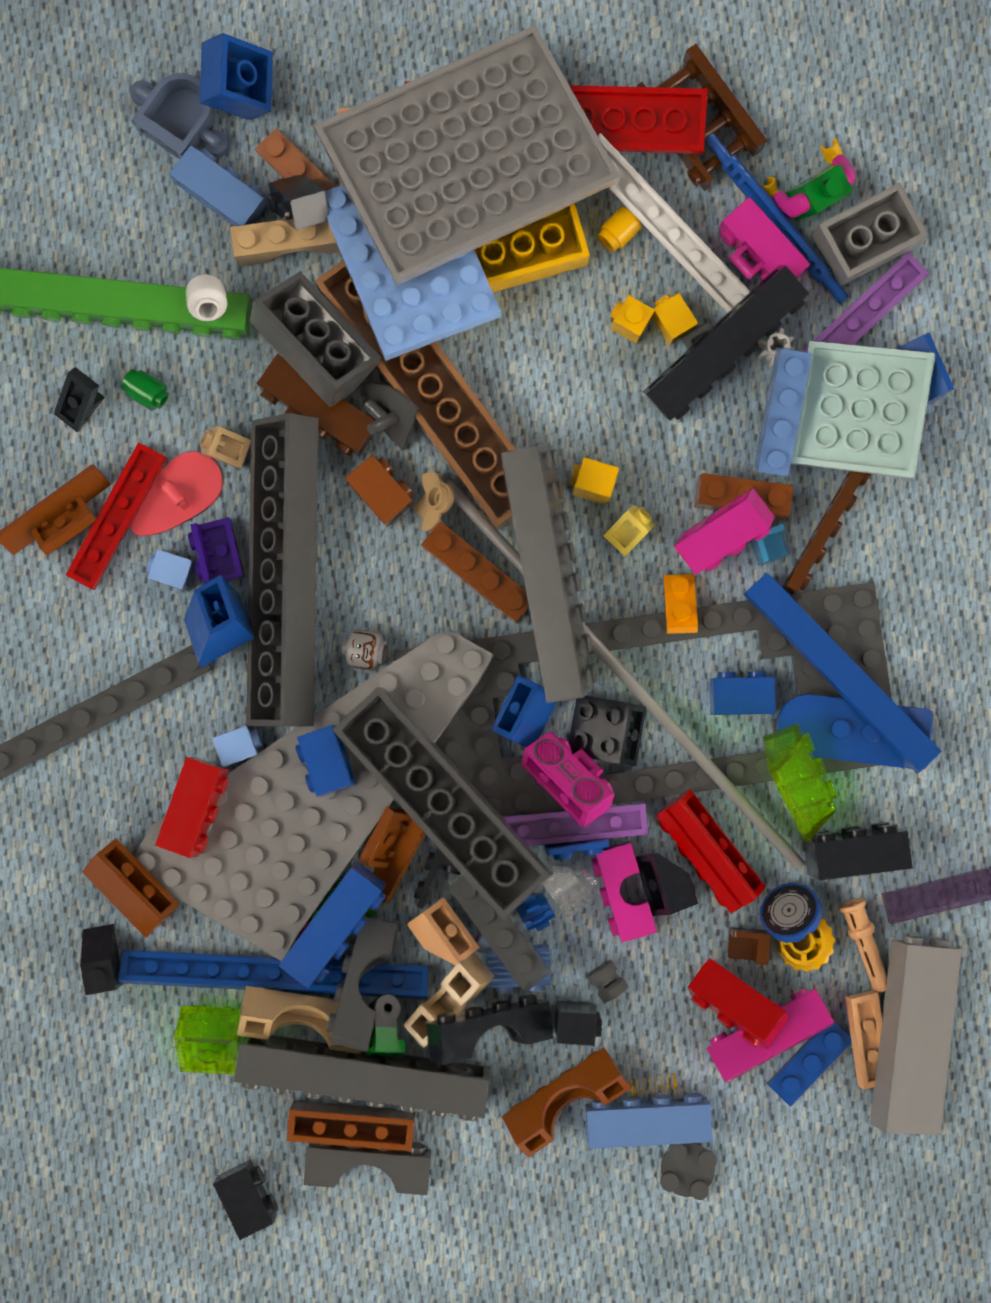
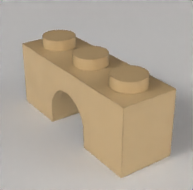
[403,954,495,1048]

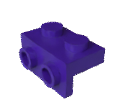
[188,517,245,584]

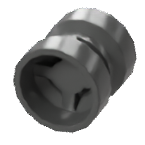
[586,960,629,1003]

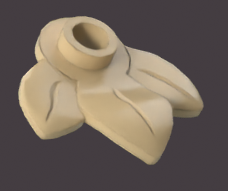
[413,472,454,531]

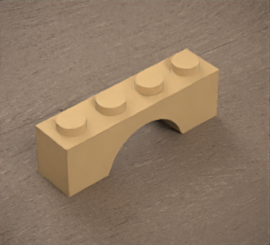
[230,220,340,267]
[237,986,368,1054]

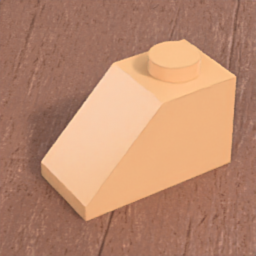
[407,897,480,965]

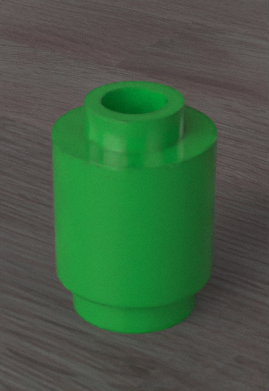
[121,369,169,411]

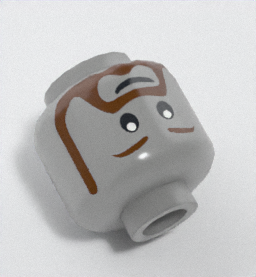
[341,629,389,671]

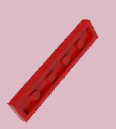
[66,442,167,590]

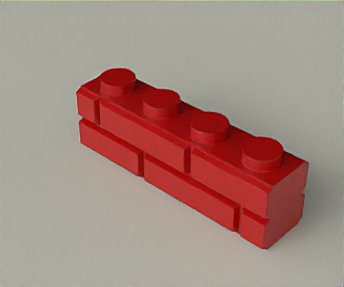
[655,789,766,914]

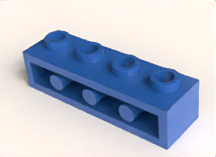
[278,862,387,989]

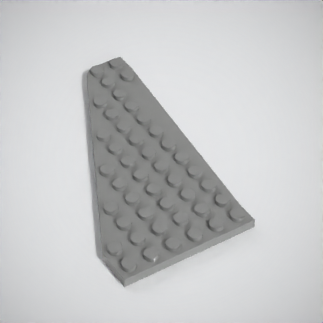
[134,632,495,961]

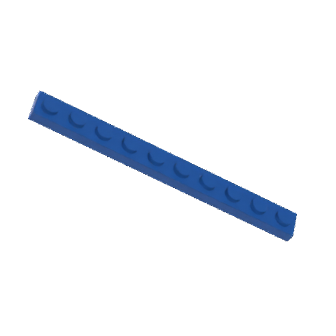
[118,950,429,999]

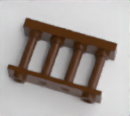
[637,43,767,191]

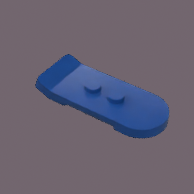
[776,694,934,770]

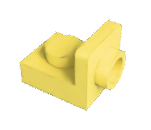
[603,505,655,556]

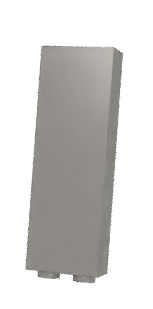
[870,935,962,1136]

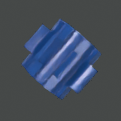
[516,892,555,932]

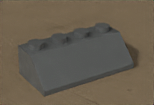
[250,272,382,408]

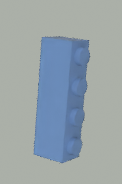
[754,347,812,477]
[585,1093,713,1149]

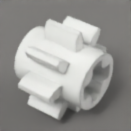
[758,328,794,368]

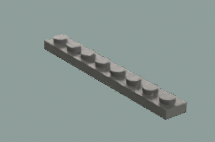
[0,645,213,780]

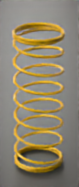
[629,1073,677,1097]

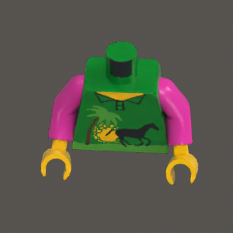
[759,138,856,221]

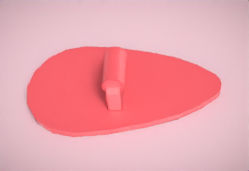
[131,451,223,536]

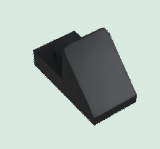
[54,367,105,432]

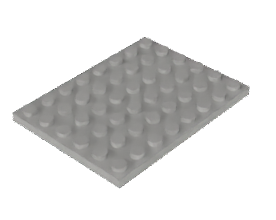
[314,25,620,286]

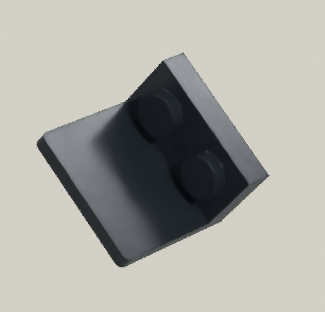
[569,696,646,766]

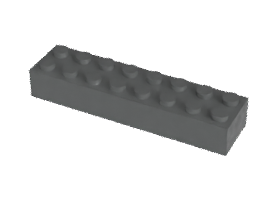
[501,444,597,703]
[332,687,553,919]
[234,1035,490,1121]

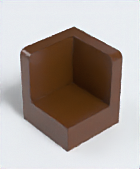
[727,927,771,965]

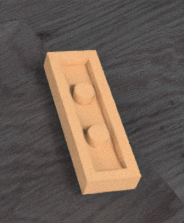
[845,990,882,1090]

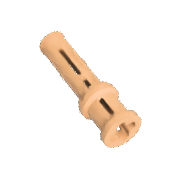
[838,898,887,993]

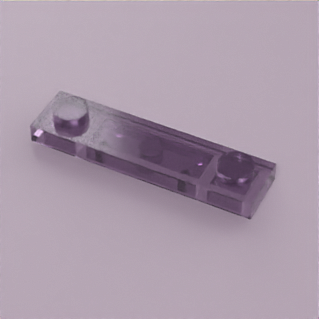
[881,866,991,924]

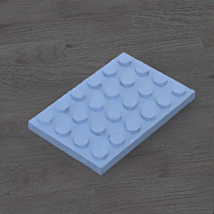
[325,185,501,361]

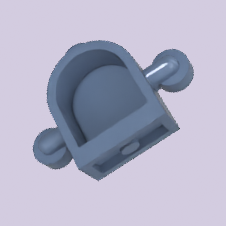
[130,73,229,159]

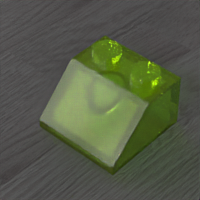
[174,1005,244,1075]

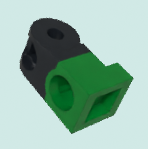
[366,994,405,1057]

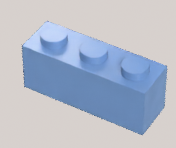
[169,145,268,226]

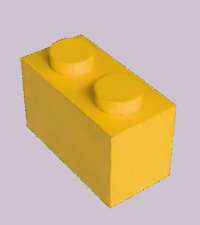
[568,457,619,505]

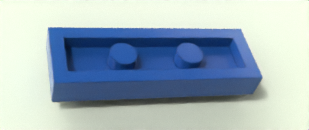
[767,1021,852,1107]

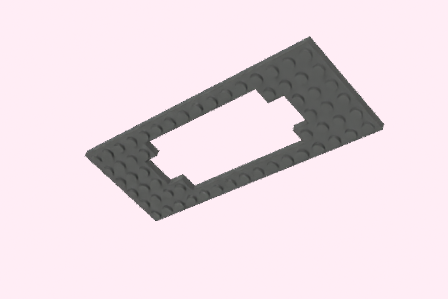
[394,582,892,817]

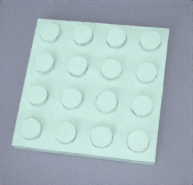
[791,341,935,479]

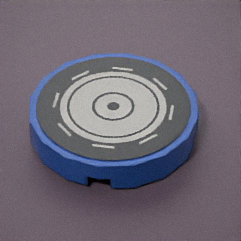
[760,883,822,943]

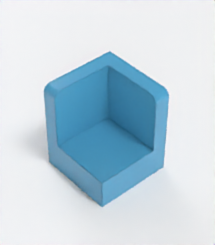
[750,524,788,565]

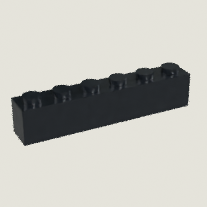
[642,265,809,421]

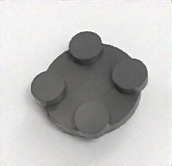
[660,1143,717,1200]

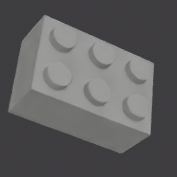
[812,183,929,287]

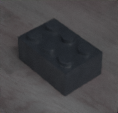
[803,822,913,881]

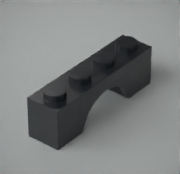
[426,995,554,1065]

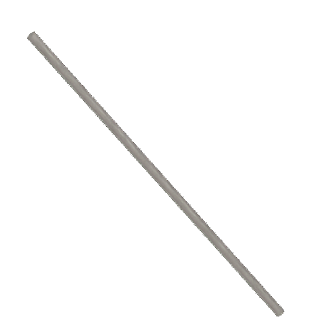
[446,480,806,870]

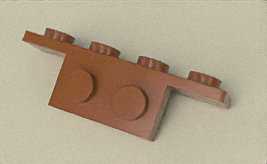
[0,464,110,556]
[359,806,425,903]

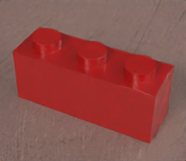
[155,757,229,858]
[687,958,788,1050]

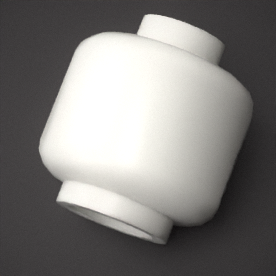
[185,274,228,321]

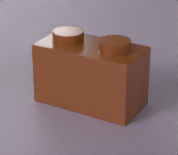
[345,454,414,527]

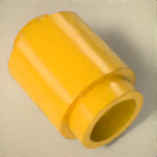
[597,206,642,252]

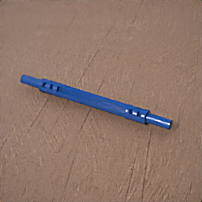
[704,133,849,304]

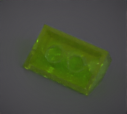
[763,723,838,842]

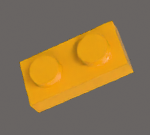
[663,574,698,634]

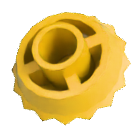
[775,918,835,972]

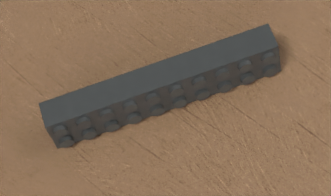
[246,413,319,726]

